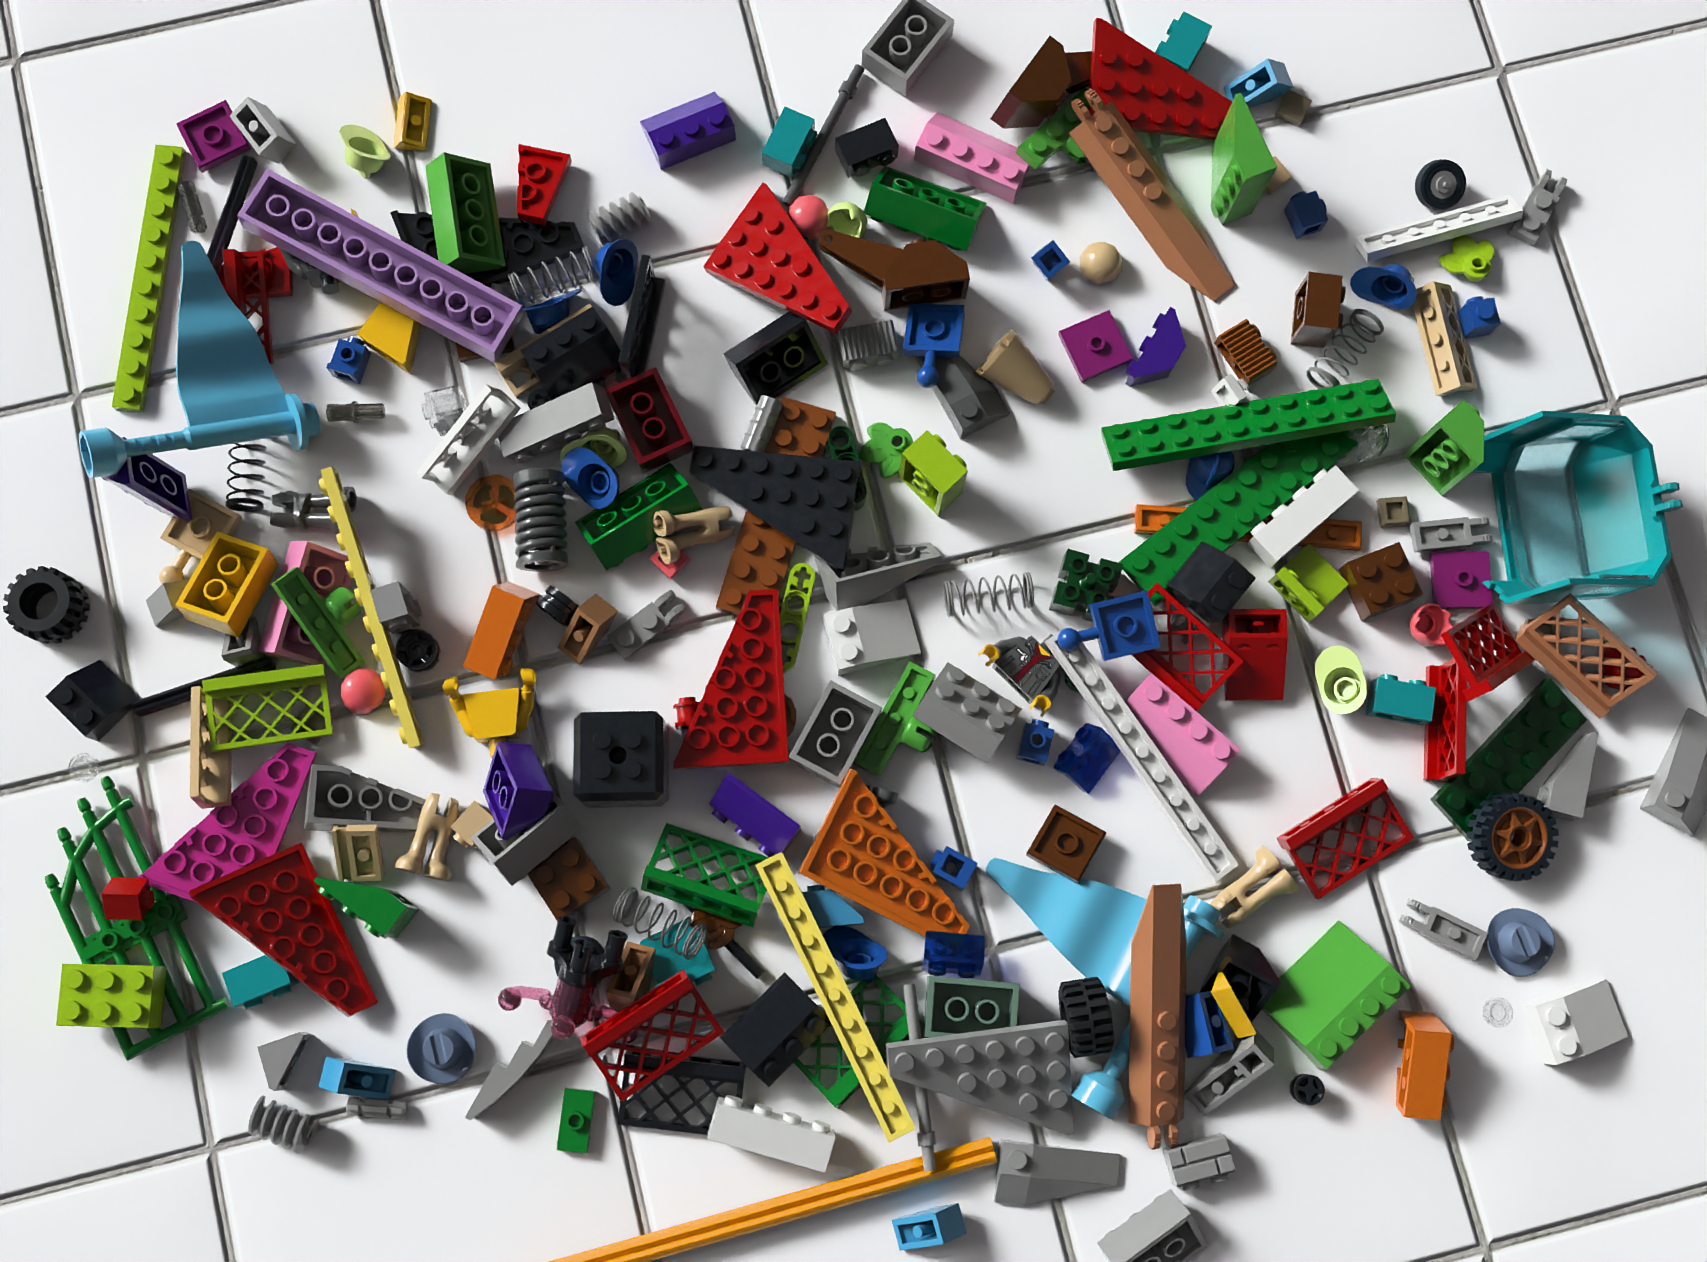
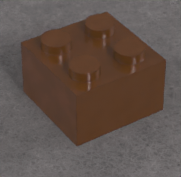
[1290,272,1346,348]
[1338,542,1423,621]
[527,837,611,920]

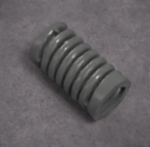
[513,468,568,572]

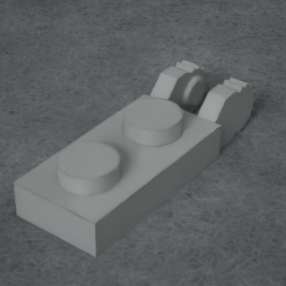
[1508,169,1568,246]
[1409,517,1493,553]
[606,590,687,660]
[1399,898,1488,960]

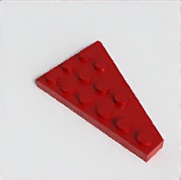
[1088,18,1232,140]
[703,182,852,334]
[189,842,378,1018]

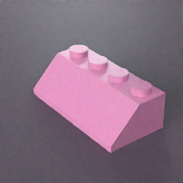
[914,112,1031,204]
[258,541,352,668]
[1125,673,1241,797]

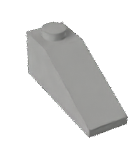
[1536,732,1599,821]
[1185,1029,1274,1116]

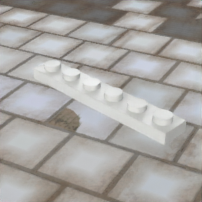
[1355,195,1523,262]

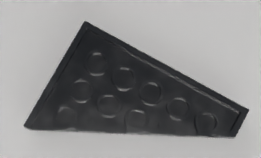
[689,445,862,572]

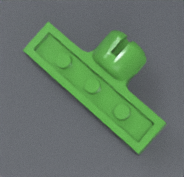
[1016,87,1089,170]
[271,567,365,679]
[854,661,938,778]

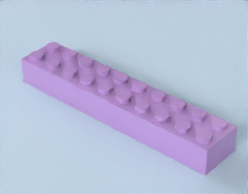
[237,169,523,363]

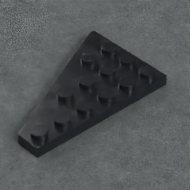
[390,210,585,287]

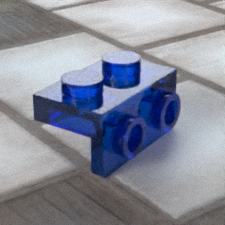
[1053,723,1121,794]
[921,931,985,978]

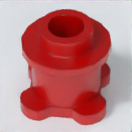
[673,697,700,730]

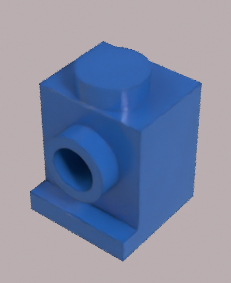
[1031,240,1070,280]
[326,337,371,384]
[1016,719,1054,766]
[929,846,978,891]

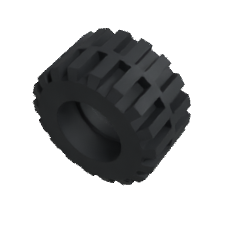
[3,566,90,644]
[1058,977,1114,1058]

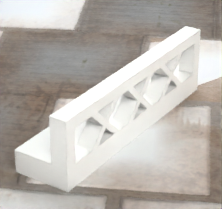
[416,384,521,495]

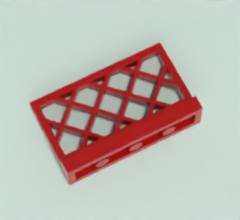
[1131,582,1244,712]
[1441,603,1535,701]
[1423,658,1467,782]
[1276,778,1414,900]
[580,969,724,1102]

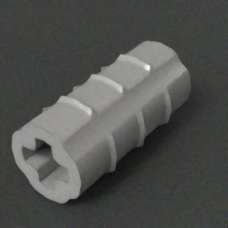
[740,395,784,452]

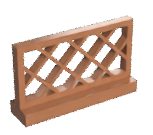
[1515,593,1657,719]

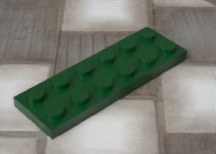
[1430,678,1587,842]

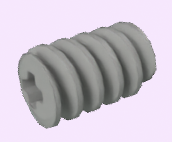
[589,192,652,244]
[248,1095,319,1154]

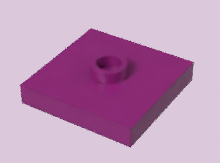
[176,100,252,173]
[1058,310,1133,383]
[1429,551,1493,609]

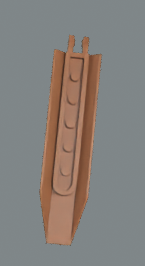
[1069,89,1235,302]
[1128,883,1187,1150]

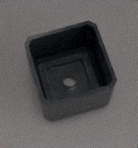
[573,711,669,808]

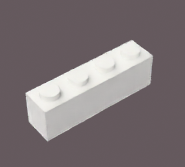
[1247,465,1359,569]
[708,1095,836,1173]

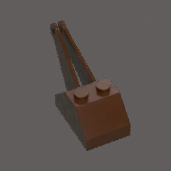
[990,36,1092,129]
[819,229,970,311]

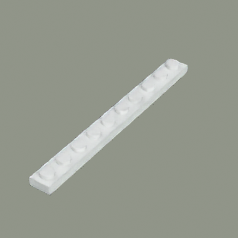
[1045,624,1239,882]

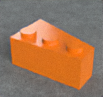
[463,581,540,680]
[1396,1010,1454,1120]

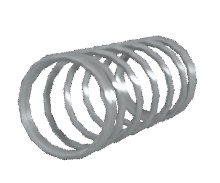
[508,246,599,307]
[1306,309,1384,389]
[944,571,1034,618]
[613,887,708,960]

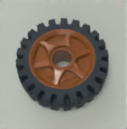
[1467,792,1559,881]

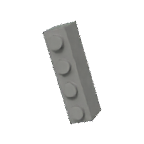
[498,382,614,463]

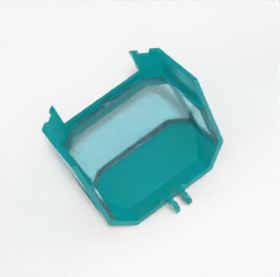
[1471,411,1683,604]

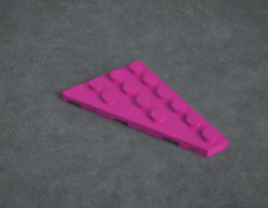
[138,743,317,902]

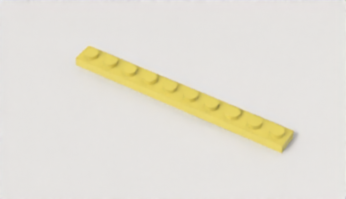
[319,466,425,748]
[755,852,916,1142]

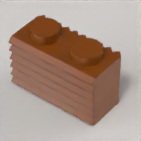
[1214,319,1277,385]

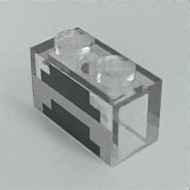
[421,385,471,436]

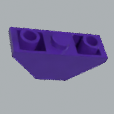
[1125,306,1186,387]

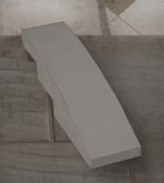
[465,1020,562,1120]

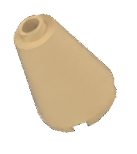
[976,329,1055,405]

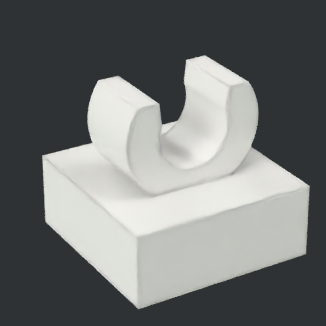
[1211,374,1250,406]

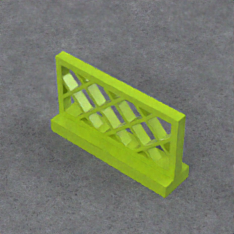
[202,664,333,753]

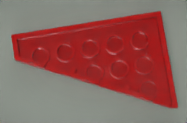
[673,589,789,770]

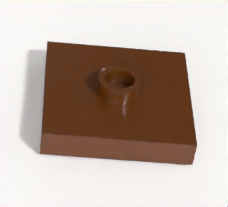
[1026,804,1106,884]

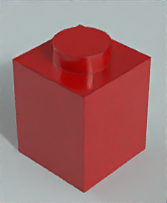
[101,877,154,920]

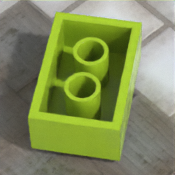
[899,430,968,516]
[56,963,167,1028]

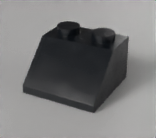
[1166,542,1256,623]
[45,660,140,742]

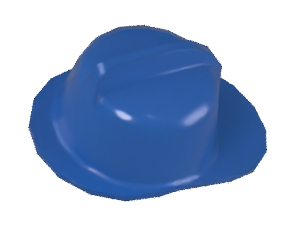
[594,239,638,306]
[1350,264,1417,309]
[522,289,582,334]
[562,447,620,509]
[1186,451,1235,501]
[823,926,888,983]

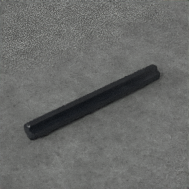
[207,155,258,275]
[132,656,276,717]

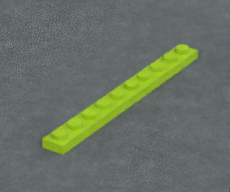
[112,144,186,412]

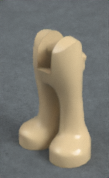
[653,506,734,564]
[395,793,459,882]
[1210,846,1299,928]

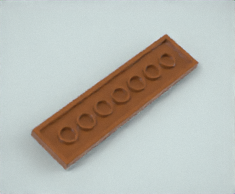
[716,396,836,615]

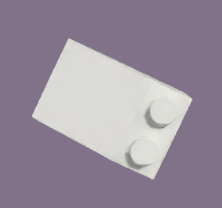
[824,599,921,676]
[1522,979,1628,1065]

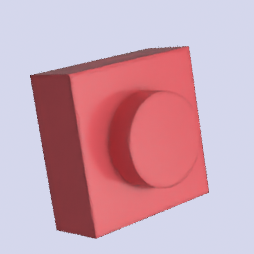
[649,550,691,580]

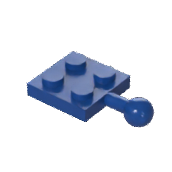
[903,303,965,388]
[1057,590,1161,661]

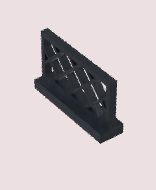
[615,254,666,383]
[618,1050,746,1135]

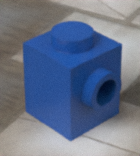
[1284,191,1328,239]
[1458,296,1501,339]

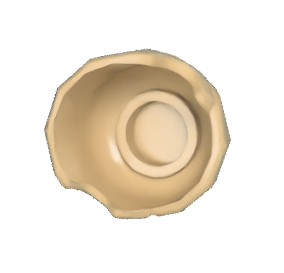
[1079,241,1122,285]

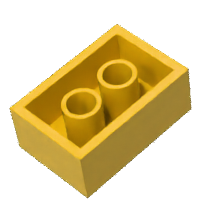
[175,531,279,638]

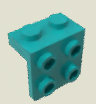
[640,920,717,987]

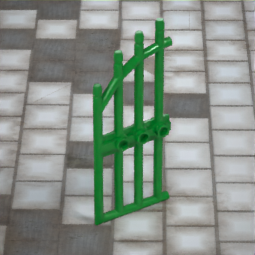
[45,776,230,1061]

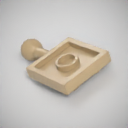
[159,489,242,584]

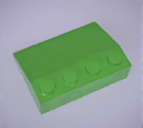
[1210,93,1277,225]
[1262,920,1411,1070]

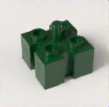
[1049,549,1123,622]

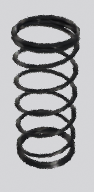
[225,443,267,512]

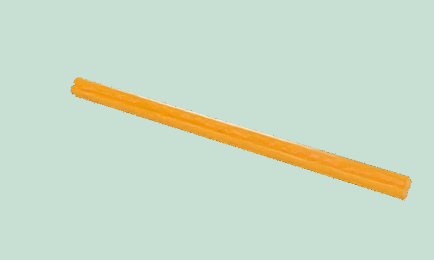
[549,1137,997,1262]

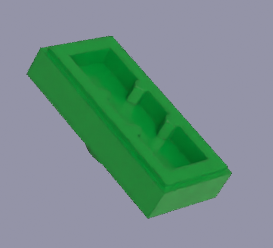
[556,1088,596,1153]

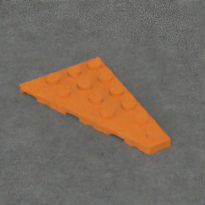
[798,769,970,953]

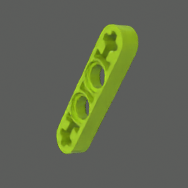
[780,563,815,673]

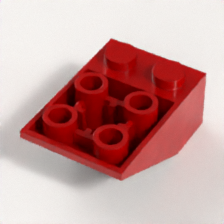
[1222,609,1288,701]

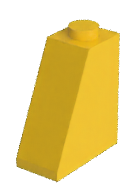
[357,302,421,373]

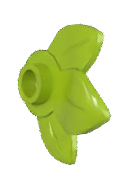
[1438,235,1495,282]

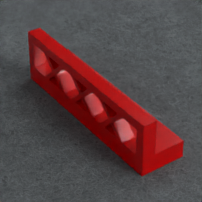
[223,249,274,364]

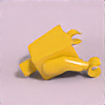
[443,668,537,758]

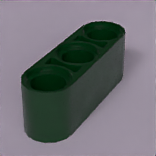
[828,426,867,511]

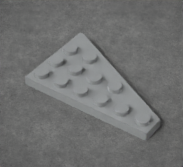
[886,1020,1074,1135]

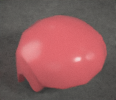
[788,195,831,240]
[1409,603,1453,647]
[341,668,386,715]

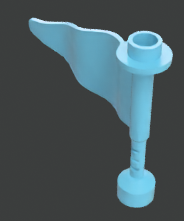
[79,241,320,479]
[986,858,1224,1121]

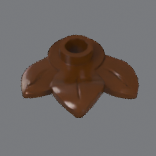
[689,909,743,950]

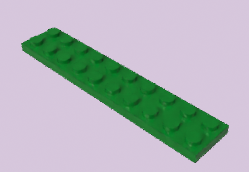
[1101,379,1396,471]
[1119,428,1371,607]

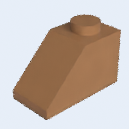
[557,594,618,665]
[606,941,656,1012]

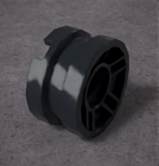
[535,585,579,627]
[395,629,441,673]

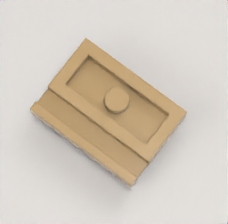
[331,824,385,882]

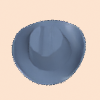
[1487,908,1555,977]
[407,1013,476,1084]

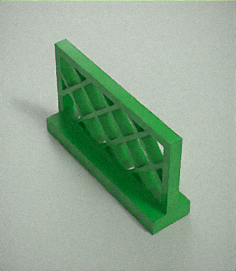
[641,823,769,928]
[794,975,923,1110]

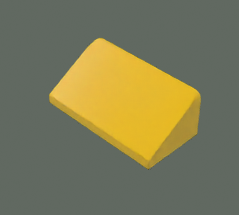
[393,91,432,151]
[1211,972,1257,1038]

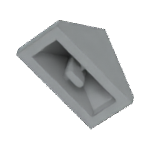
[146,580,189,627]
[221,617,264,667]
[257,1032,312,1091]

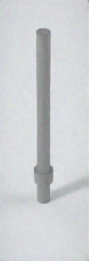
[903,984,936,1171]

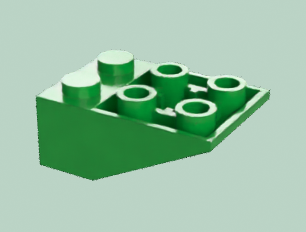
[314,877,420,939]

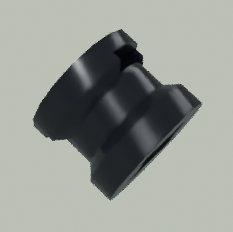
[1289,1074,1325,1105]

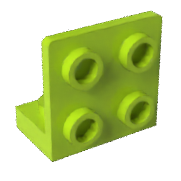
[1268,544,1348,622]

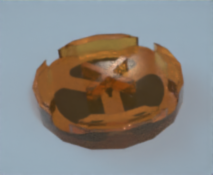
[465,474,516,531]

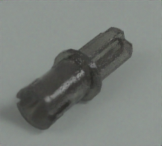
[326,401,386,423]

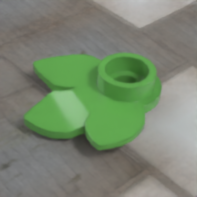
[859,422,913,478]

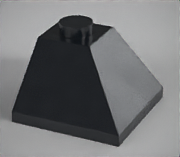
[1199,934,1281,1023]

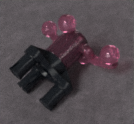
[498,916,639,1043]

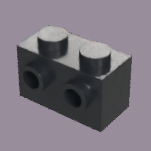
[835,118,899,178]

